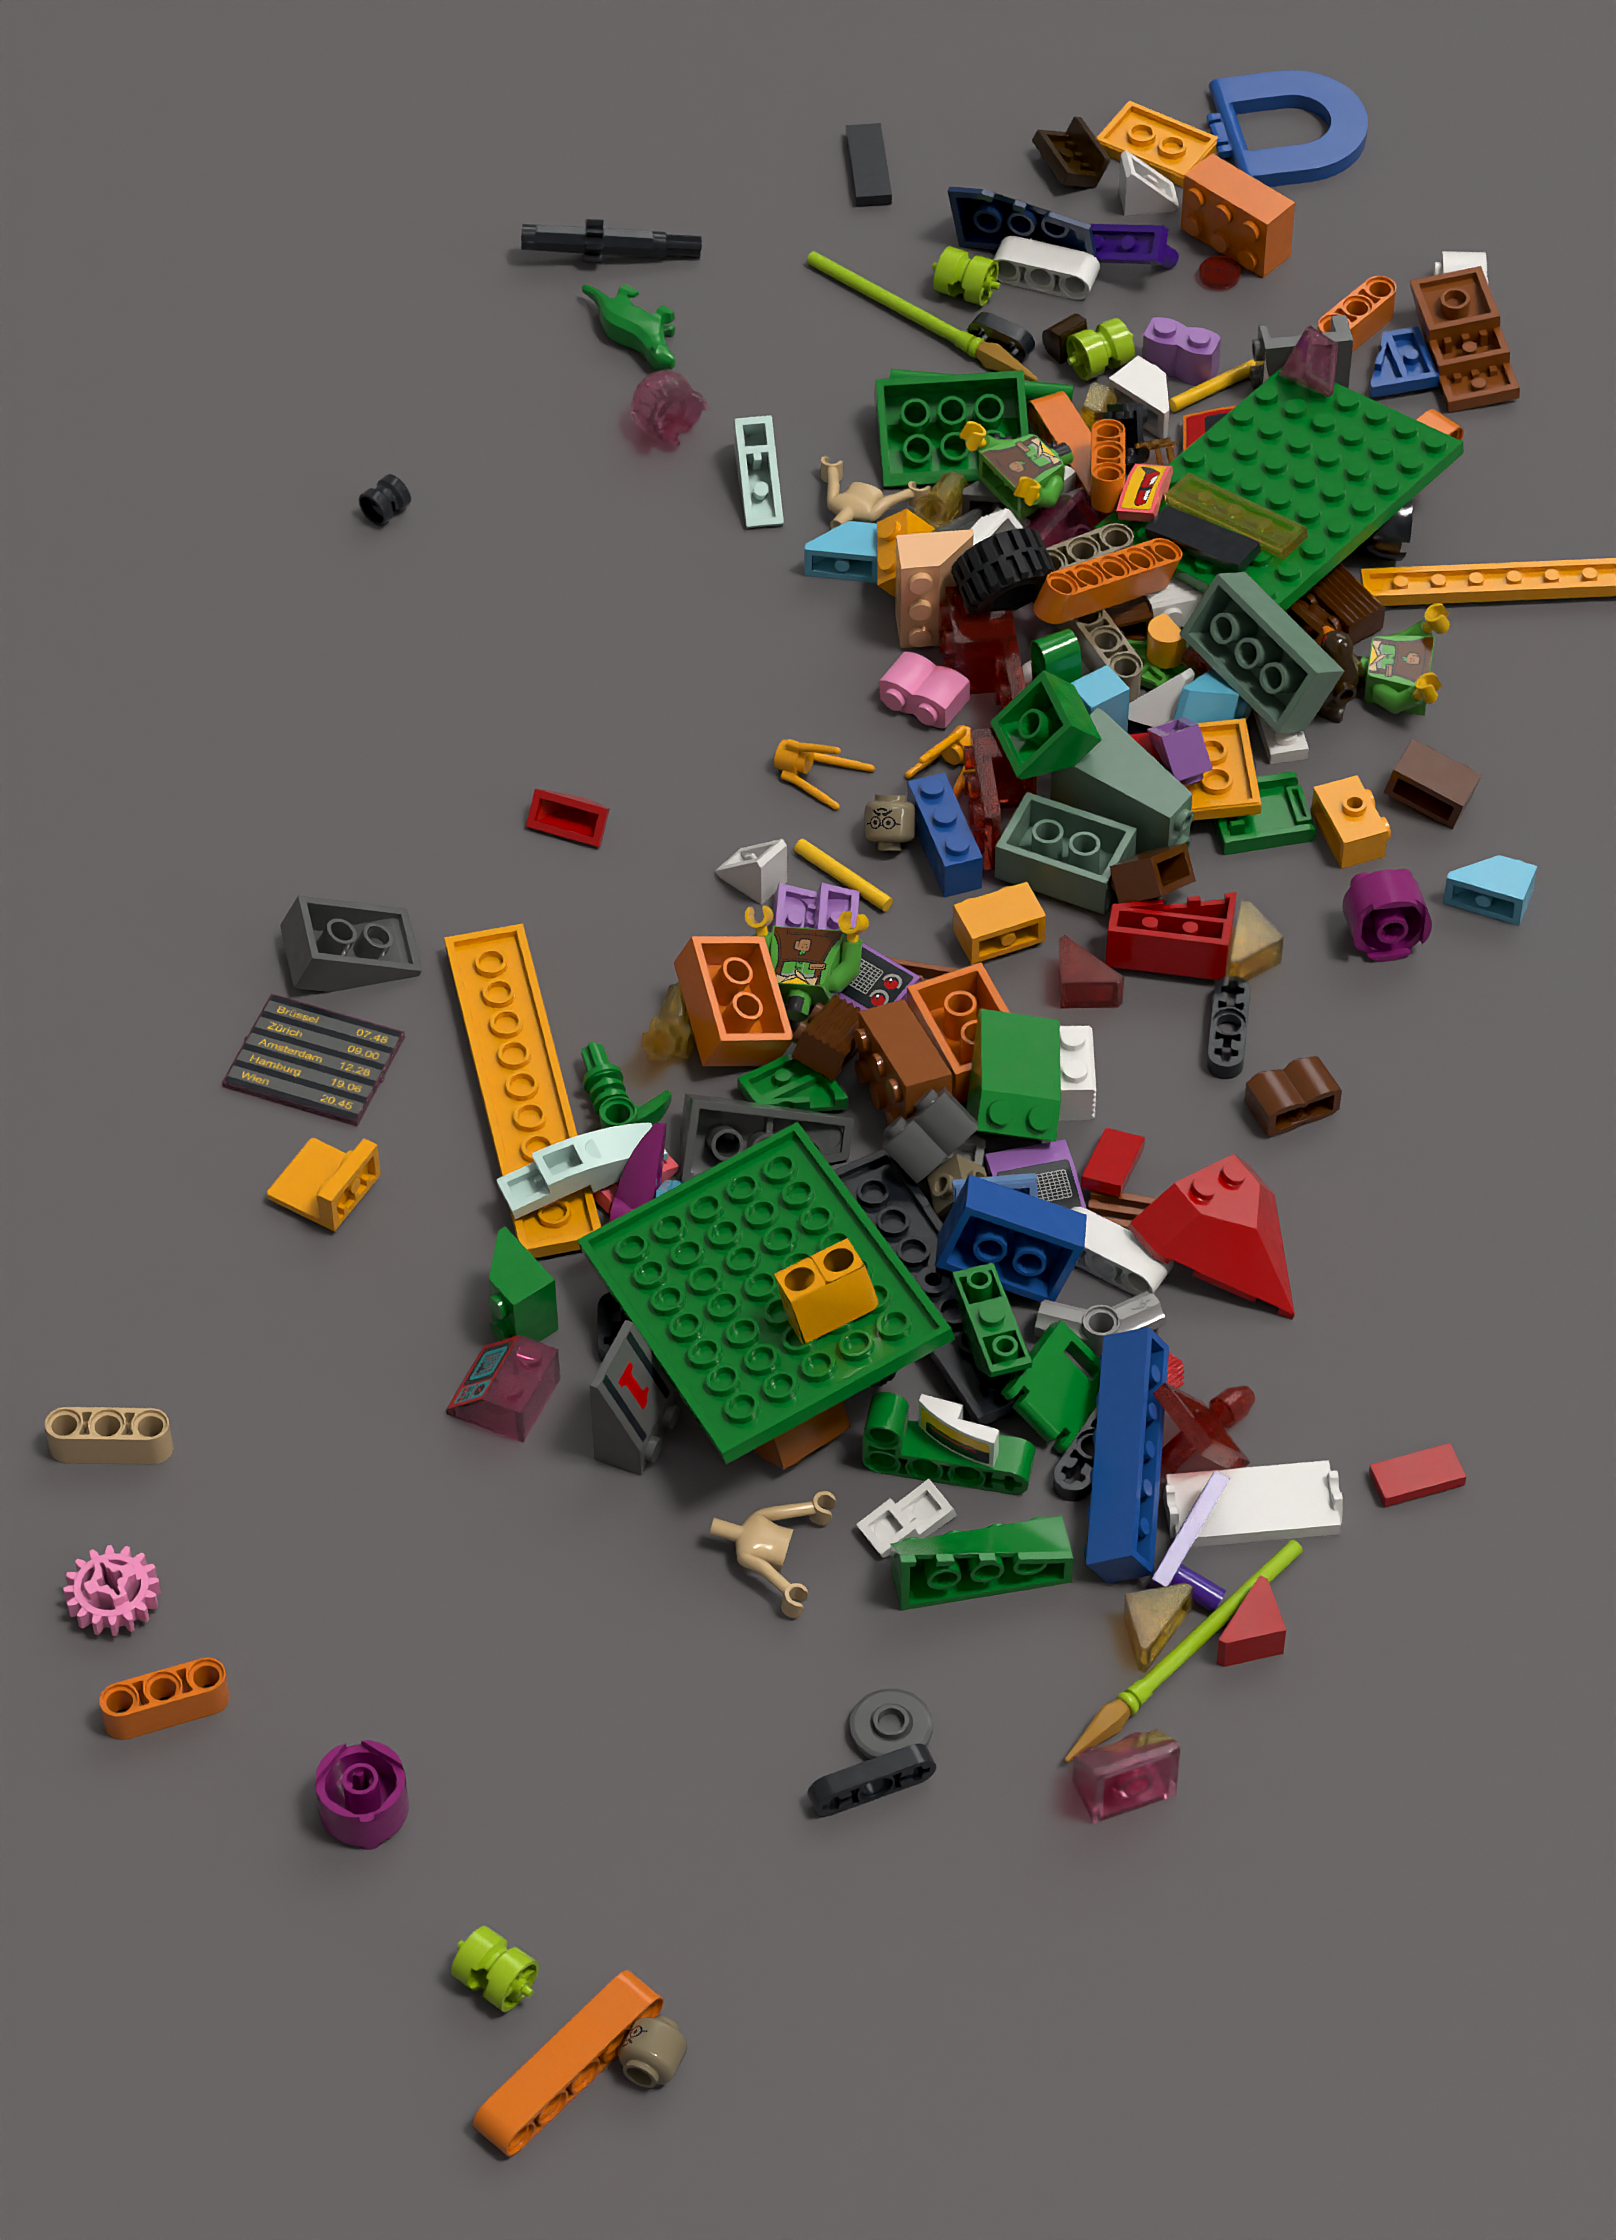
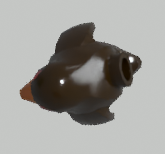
[1317,626,1366,723]

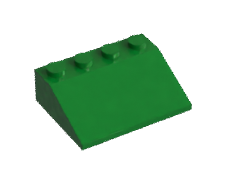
[874,370,1029,489]

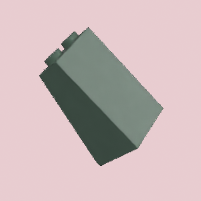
[1050,708,1194,854]

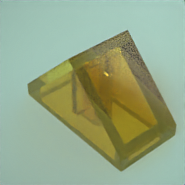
[1229,900,1284,981]
[1123,1583,1193,1673]

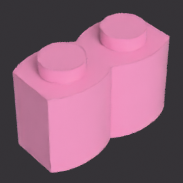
[879,652,970,728]

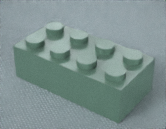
[1179,572,1344,733]

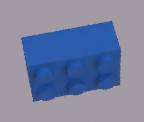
[935,1174,1087,1302]

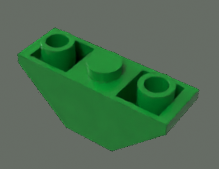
[952,1263,1032,1377]

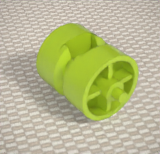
[932,246,1001,306]
[1066,317,1135,380]
[451,1926,539,2012]

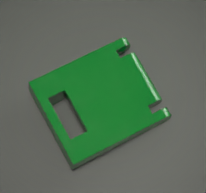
[1212,772,1316,856]
[1001,1320,1101,1453]

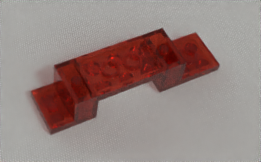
[938,586,1037,870]

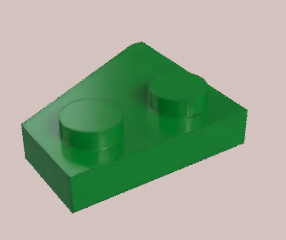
[737,1052,848,1112]

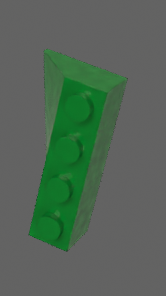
[890,1515,1074,1611]

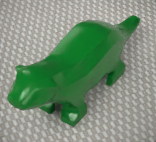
[582,284,676,371]

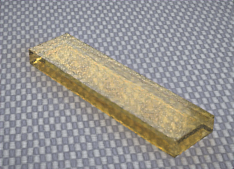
[1165,473,1308,559]

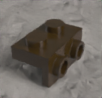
[1032,116,1110,188]

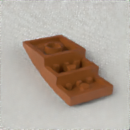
[1410,266,1520,413]

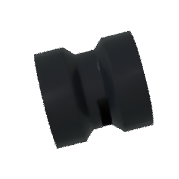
[358,474,411,526]

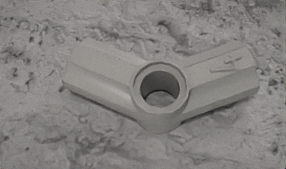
[1034,1291,1165,1357]

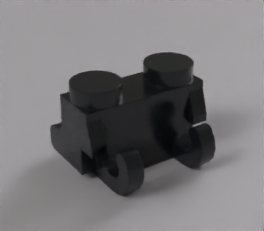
[1094,403,1150,464]

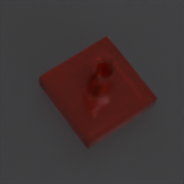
[1153,1382,1250,1473]

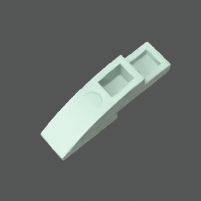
[496,1123,669,1219]

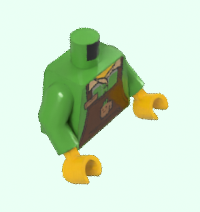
[959,421,1074,521]
[1358,603,1450,716]
[744,906,869,1022]

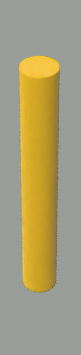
[1168,359,1256,412]
[794,838,893,912]

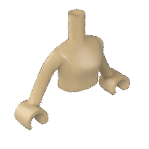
[820,456,930,529]
[709,1491,836,1618]

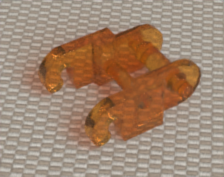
[1135,438,1178,466]

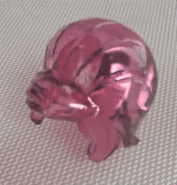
[631,370,708,447]

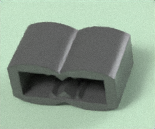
[883,1086,978,1183]

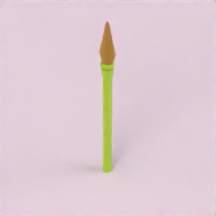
[807,251,1038,382]
[1064,1540,1303,1763]

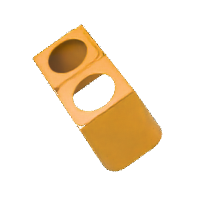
[774,1238,878,1344]

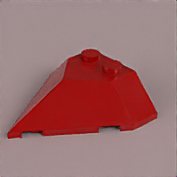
[1127,1154,1295,1320]

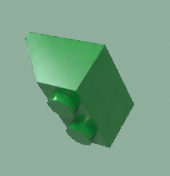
[990,670,1102,780]
[488,1226,559,1355]

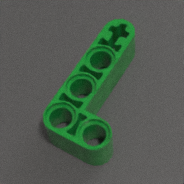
[863,1392,1036,1495]

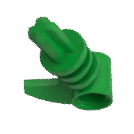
[581,1041,672,1129]

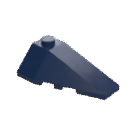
[947,186,1096,257]

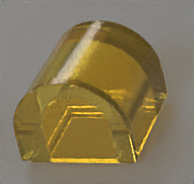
[1080,382,1117,432]

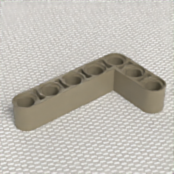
[1046,523,1143,702]

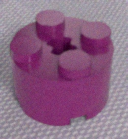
[1342,869,1432,961]
[315,1740,409,1850]

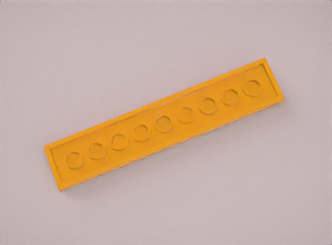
[444,923,601,1258]

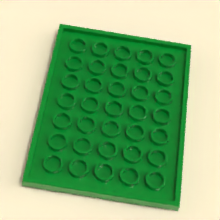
[1095,361,1464,611]
[577,1122,955,1464]

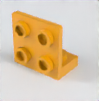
[267,1138,381,1232]

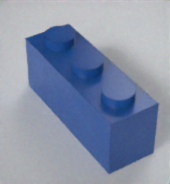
[907,772,983,898]

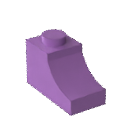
[1147,717,1213,785]

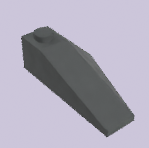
[680,1093,854,1182]

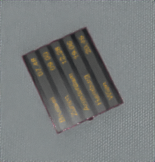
[222,993,405,1127]

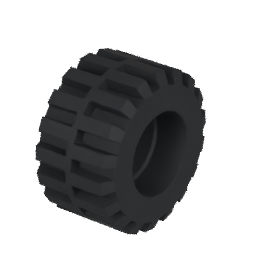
[951,528,1056,617]

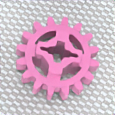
[63,1545,161,1636]

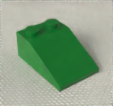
[966,1009,1061,1142]

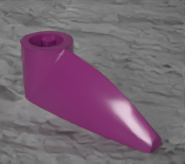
[609,1123,666,1222]

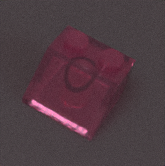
[1072,1729,1181,1824]

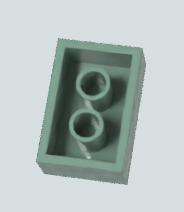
[995,792,1137,914]

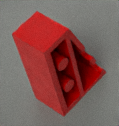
[1105,892,1237,980]

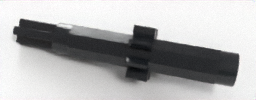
[521,219,702,263]

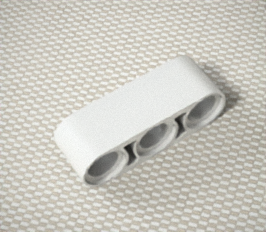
[993,236,1100,300]
[1071,1207,1174,1296]

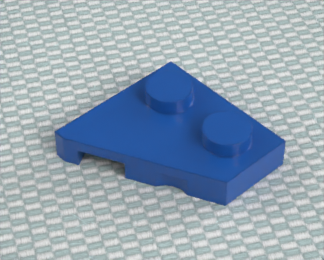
[1369,326,1439,398]

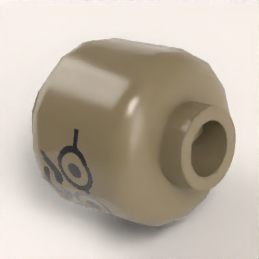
[864,795,916,851]
[619,2015,687,2088]

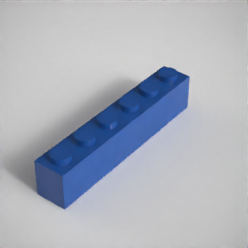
[1084,1326,1169,1584]

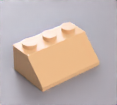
[895,529,974,648]

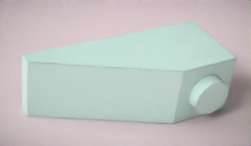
[733,415,784,529]

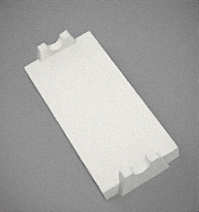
[1163,1460,1343,1547]

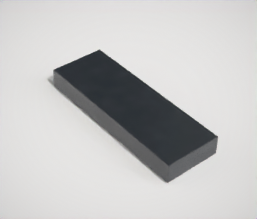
[846,123,892,206]
[1145,505,1261,573]

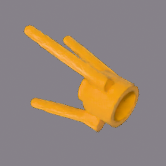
[905,725,980,798]
[774,739,875,810]

